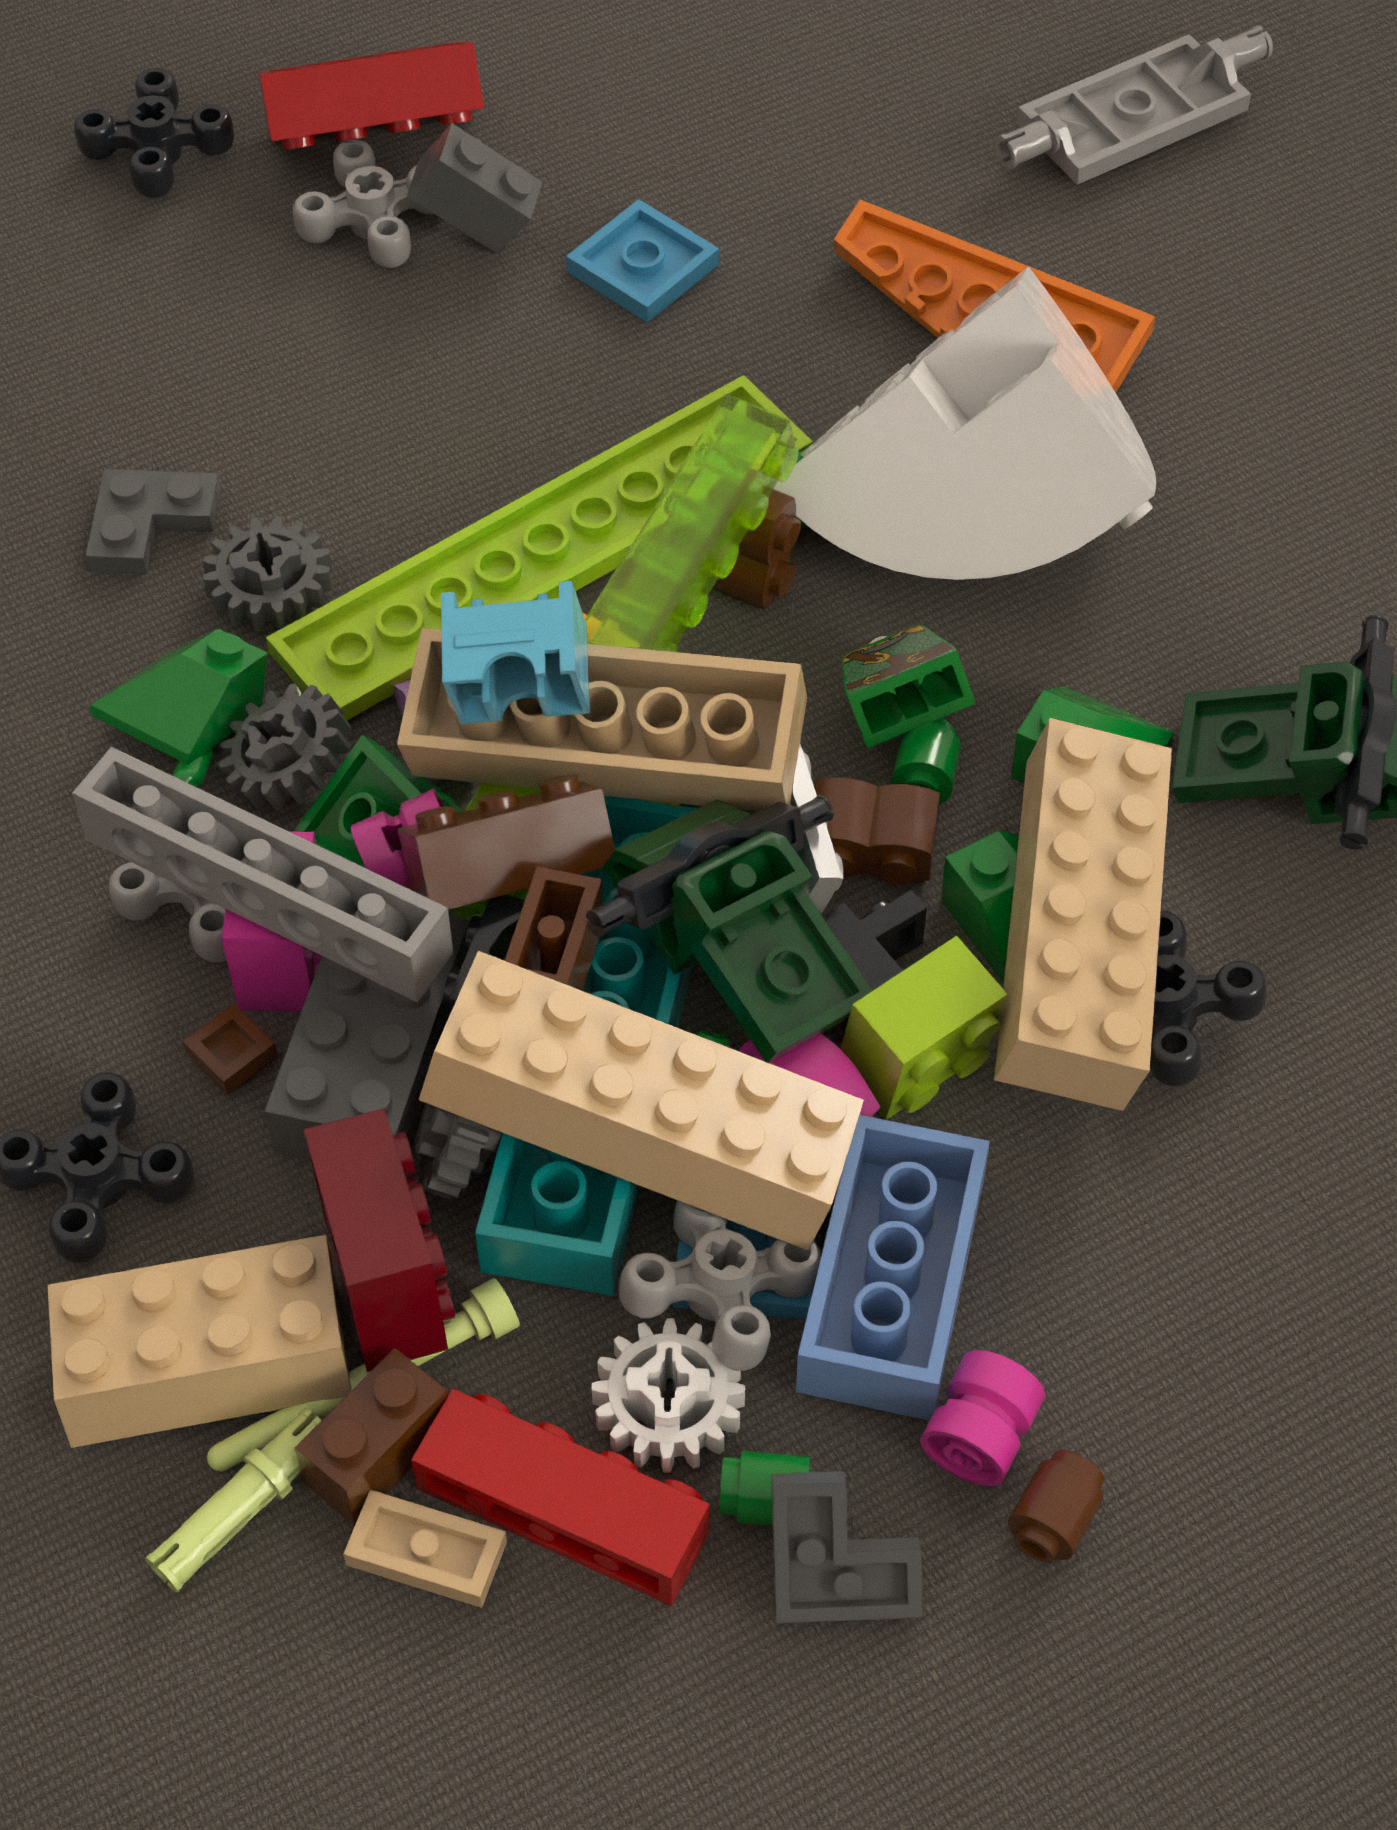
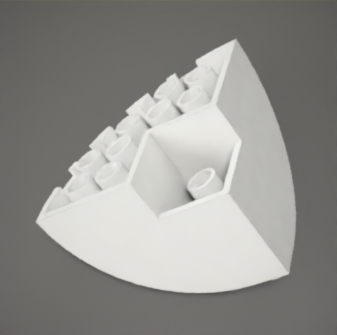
[769,266,1156,580]

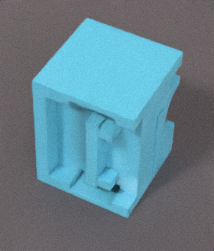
[441,581,590,725]

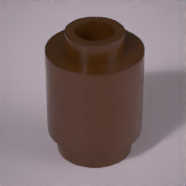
[1008,1450,1105,1563]

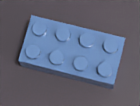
[796,1115,990,1421]

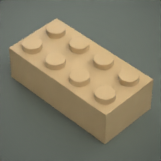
[48,1235,352,1448]

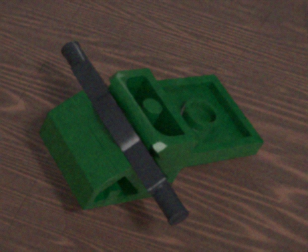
[1172,615,1397,850]
[586,795,873,1063]

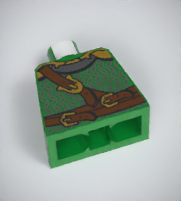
[842,625,976,749]

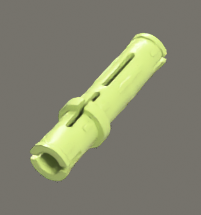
[145,1408,322,1592]

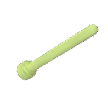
[207,1278,520,1471]

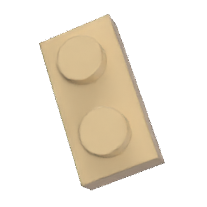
[343,1490,507,1608]

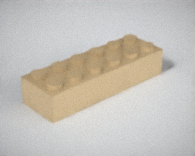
[397,628,807,811]
[994,718,1172,1111]
[419,951,864,1250]

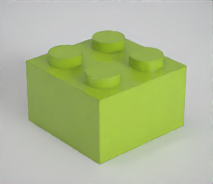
[841,936,1008,1120]

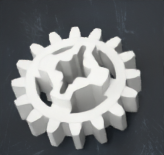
[592,1318,745,1473]

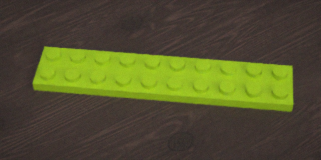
[266,375,813,720]

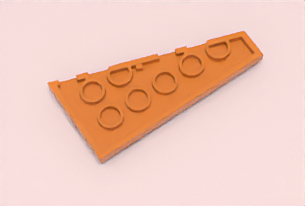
[834,200,1155,393]

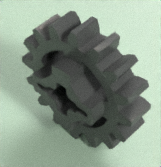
[203,516,333,632]
[219,684,351,810]
[414,1103,502,1200]

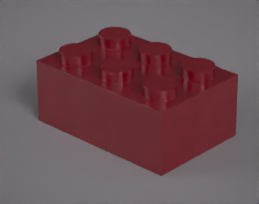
[304,1108,455,1372]

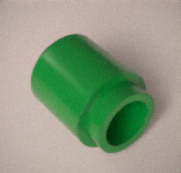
[891,718,961,805]
[719,1451,822,1526]

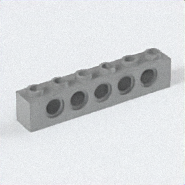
[72,747,453,1002]

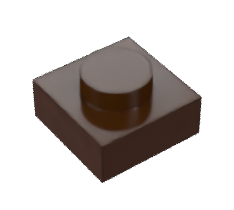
[182,1003,278,1095]

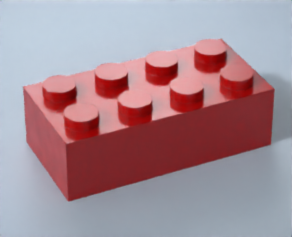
[257,41,484,149]

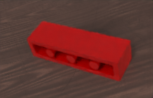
[411,1388,710,1606]

